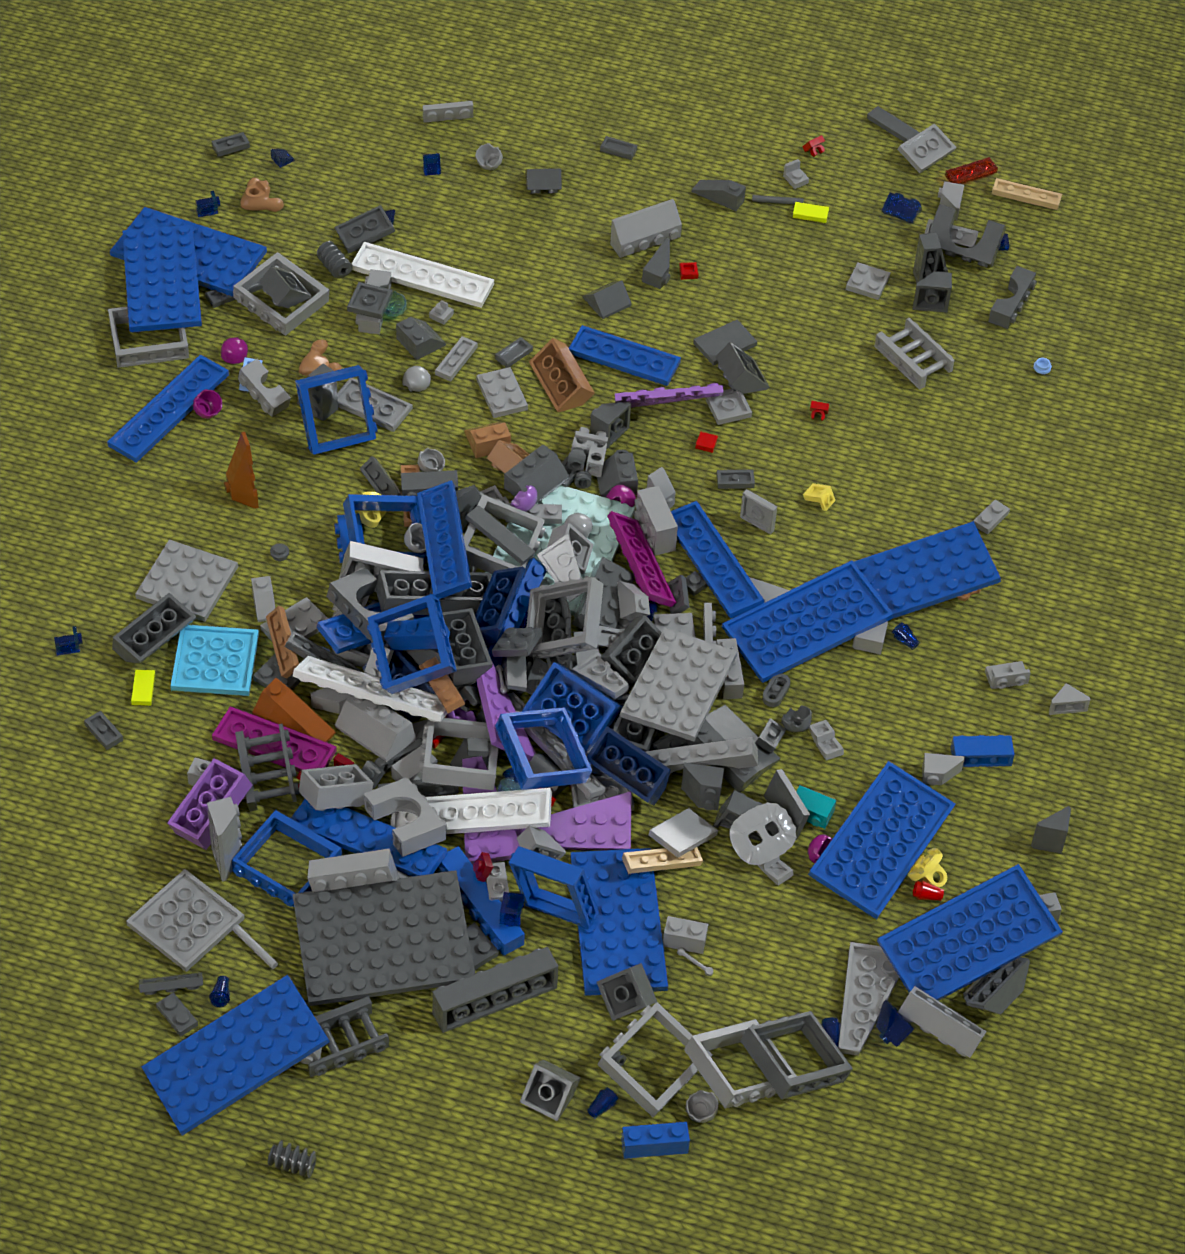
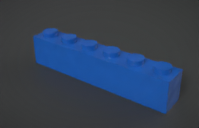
[437,846,525,956]

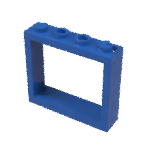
[295,365,378,455]
[343,494,428,565]
[367,594,457,694]
[495,708,592,790]
[232,810,342,907]
[509,846,599,929]

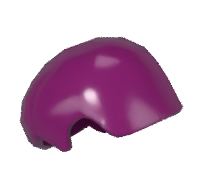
[221,337,248,364]
[193,389,222,419]
[606,485,636,508]
[808,834,832,864]

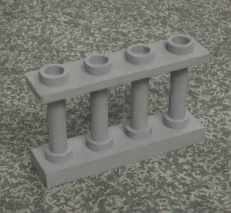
[874,318,954,390]

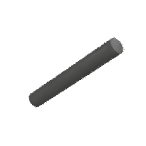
[752,195,804,205]

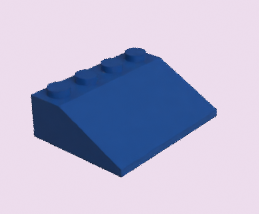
[522,662,623,755]

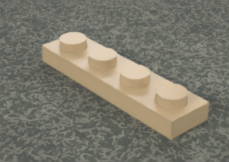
[992,178,1062,210]
[622,847,703,874]

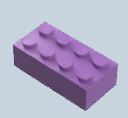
[167,758,252,850]

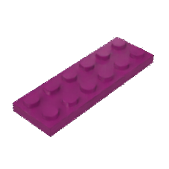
[607,511,676,607]
[212,706,337,772]

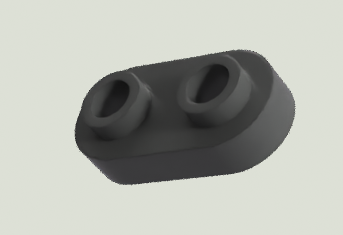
[762,674,790,707]

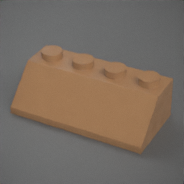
[529,338,595,412]

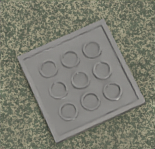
[135,540,238,622]
[126,869,245,972]

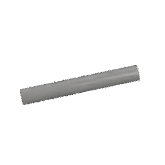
[232,924,278,969]

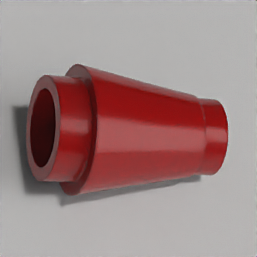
[913,880,944,901]

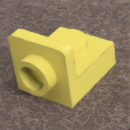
[803,483,835,511]

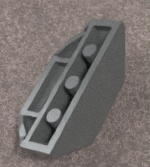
[963,957,1030,1014]

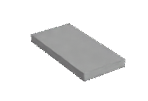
[337,378,413,432]

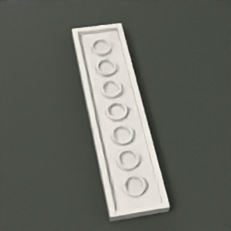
[352,242,494,308]
[293,656,448,722]
[391,788,552,834]

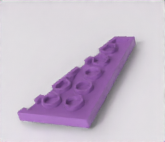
[615,383,724,408]
[476,663,536,762]
[462,756,520,865]
[514,791,631,851]

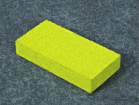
[793,202,829,223]
[131,670,155,706]

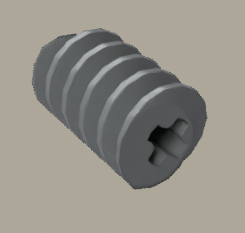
[317,241,353,278]
[268,1140,316,1179]

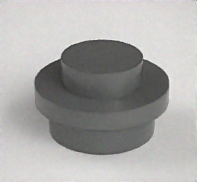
[270,543,289,561]

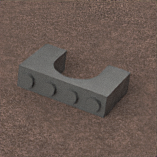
[929,204,1006,268]
[326,568,414,642]

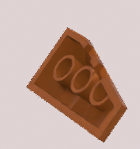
[224,432,259,509]
[252,678,336,742]

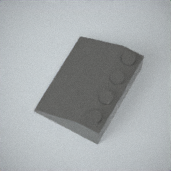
[684,705,781,793]

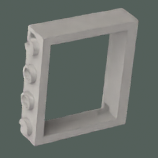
[233,252,329,336]
[108,307,189,368]
[464,494,546,574]
[527,576,603,659]
[419,718,498,790]
[597,1002,713,1117]
[684,1019,796,1108]

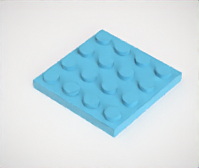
[171,625,259,696]

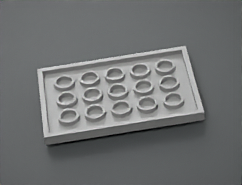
[620,627,737,741]

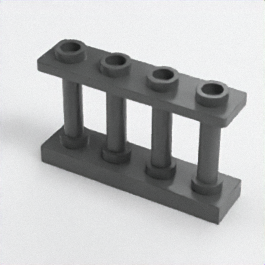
[235,723,300,812]
[308,996,389,1077]

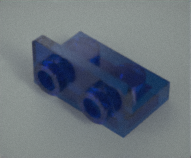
[882,192,922,224]

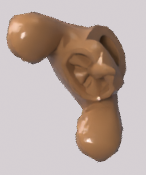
[240,177,284,212]
[299,339,342,376]

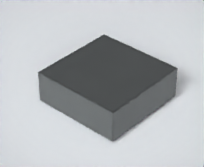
[467,738,488,757]

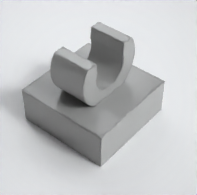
[429,300,454,325]

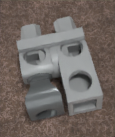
[567,427,608,477]

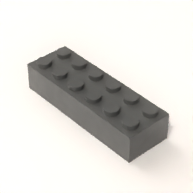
[375,570,491,615]
[432,947,558,1033]

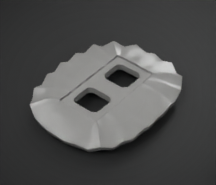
[730,802,797,865]

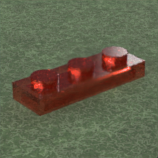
[945,157,998,184]

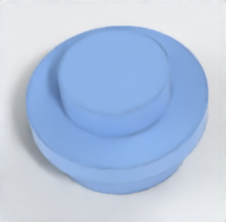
[1033,358,1052,374]

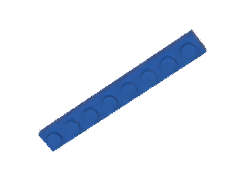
[472,558,547,686]

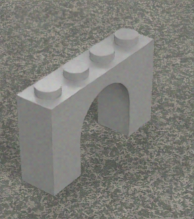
[364,777,447,857]

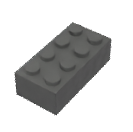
[572,557,635,630]

